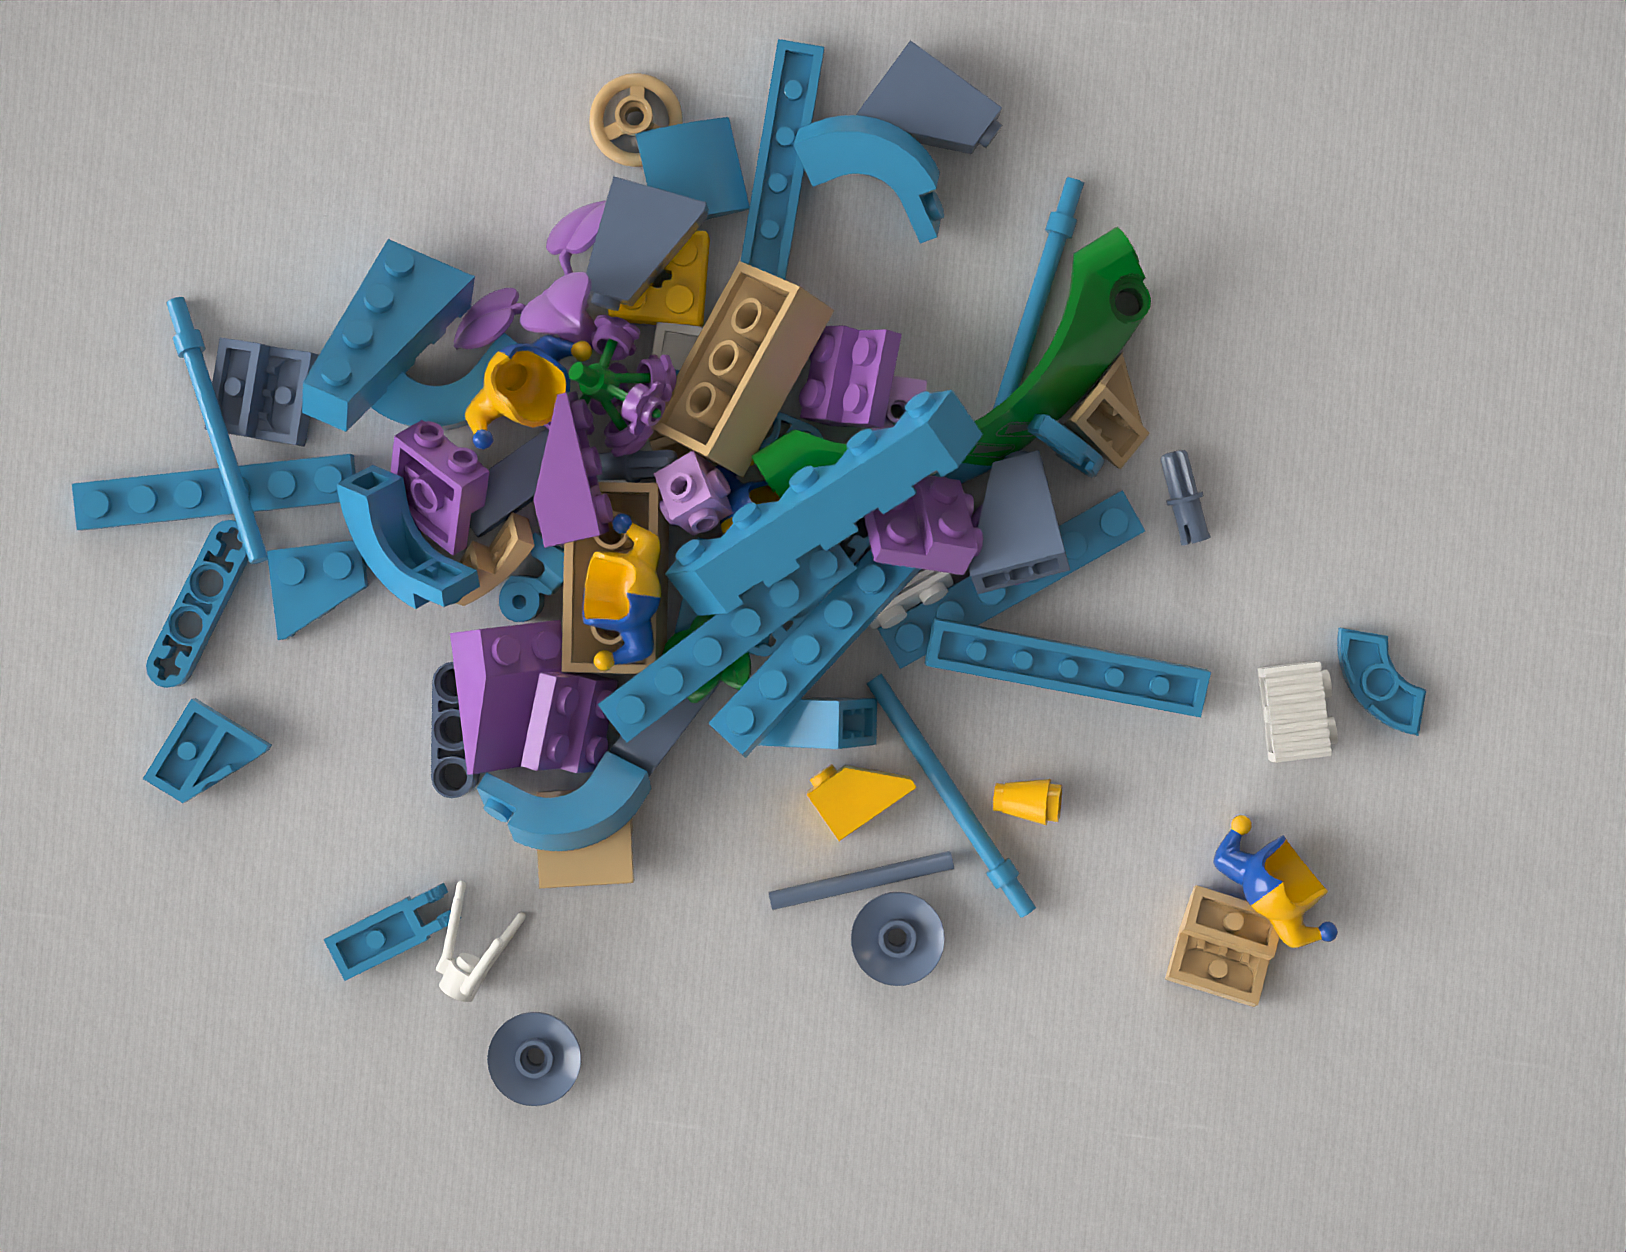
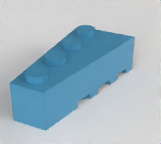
[302,239,475,432]

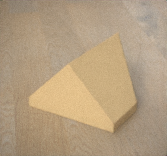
[1064,353,1150,469]

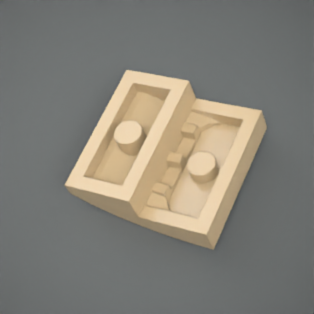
[537,789,635,889]
[1165,885,1279,1007]

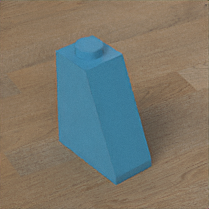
[758,697,877,749]

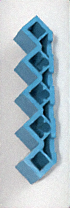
[665,390,983,616]

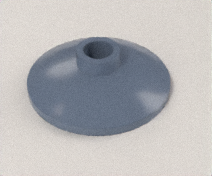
[851,892,945,986]
[487,1012,581,1106]

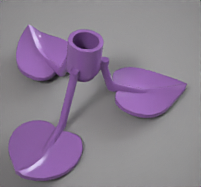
[453,201,606,350]

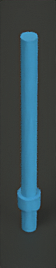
[993,177,1084,409]
[166,297,268,564]
[866,673,1036,918]

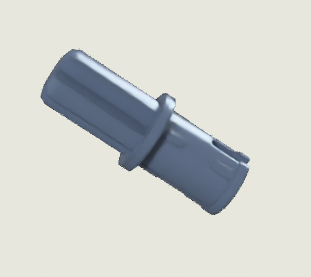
[597,450,678,483]
[1160,450,1211,545]

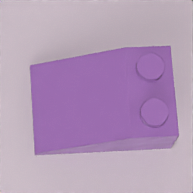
[450,620,562,775]

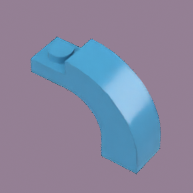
[793,115,944,244]
[371,333,518,430]
[336,465,480,609]
[477,751,652,851]

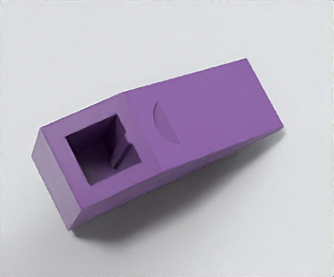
[533,391,613,547]

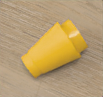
[993,779,1062,825]

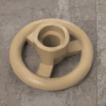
[589,73,683,167]

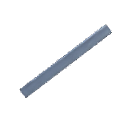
[768,851,954,910]

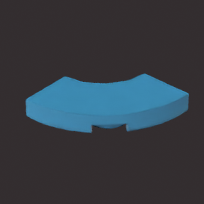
[1027,414,1105,478]
[1337,628,1426,736]

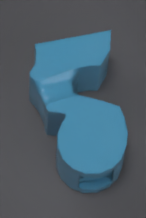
[499,532,564,622]

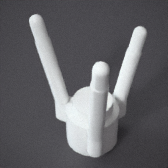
[436,881,526,1002]

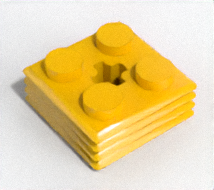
[608,231,710,327]

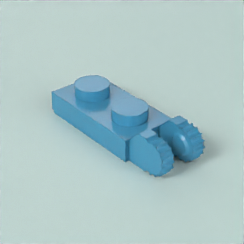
[323,883,461,981]

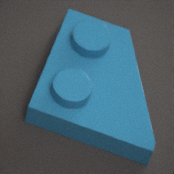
[267,540,368,640]
[143,698,272,803]

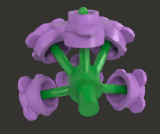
[545,315,676,457]

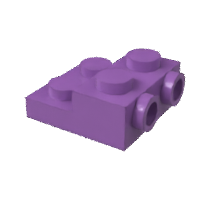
[799,325,902,428]
[391,420,489,556]
[864,475,983,575]
[521,672,618,773]

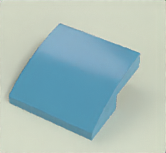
[635,117,750,220]

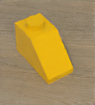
[807,764,917,841]

